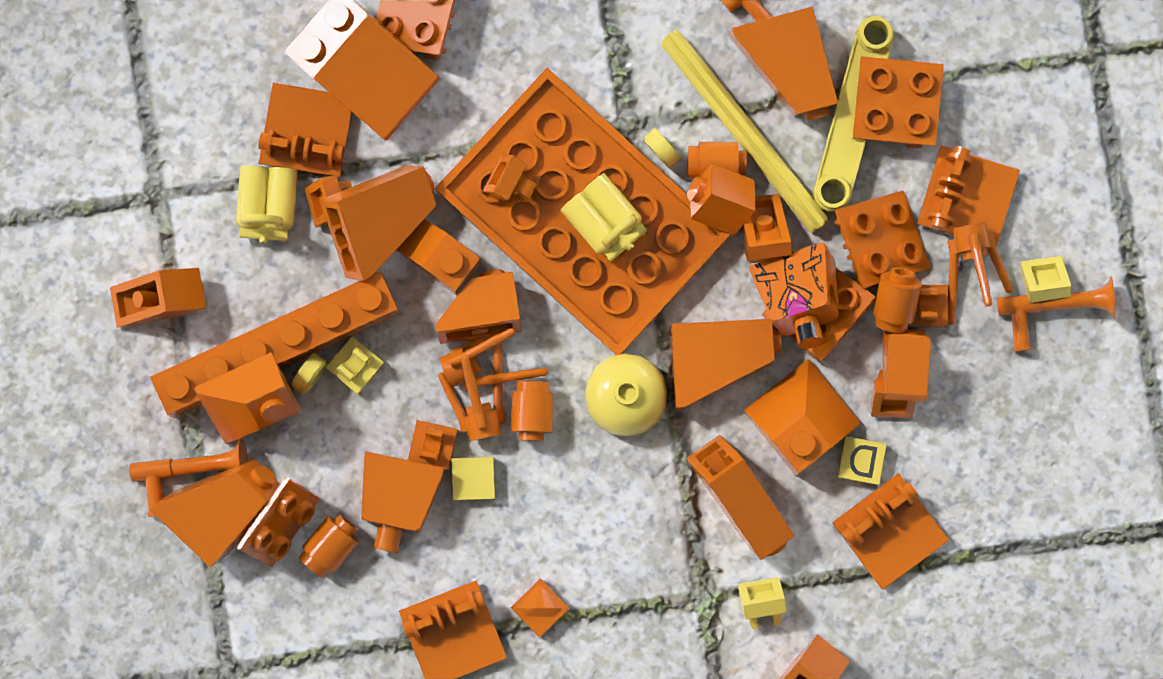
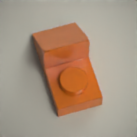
[742,193,792,262]
[882,329,931,402]

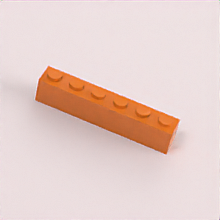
[150,271,401,418]

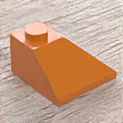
[194,352,302,444]
[743,359,861,476]

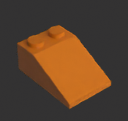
[285,0,441,141]

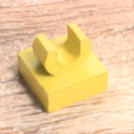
[326,336,385,395]
[737,577,787,630]

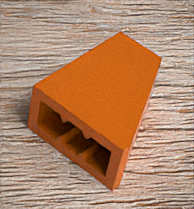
[729,6,838,121]
[320,165,436,281]
[670,319,781,410]
[686,434,795,560]
[150,459,281,568]

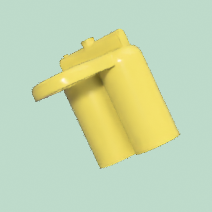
[236,165,298,243]
[560,173,647,262]

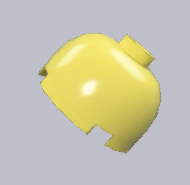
[585,353,668,437]

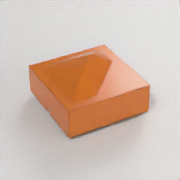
[510,578,570,638]

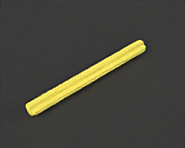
[661,30,828,233]

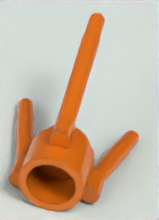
[947,222,1013,325]
[439,328,548,391]
[438,343,506,441]

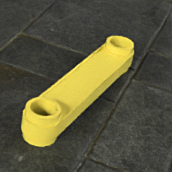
[813,16,894,213]

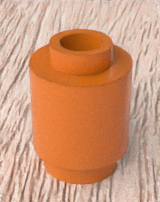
[687,142,747,179]
[873,267,922,333]
[511,381,554,441]
[299,515,360,578]

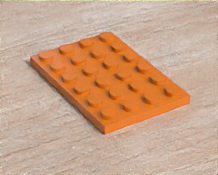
[435,67,731,355]

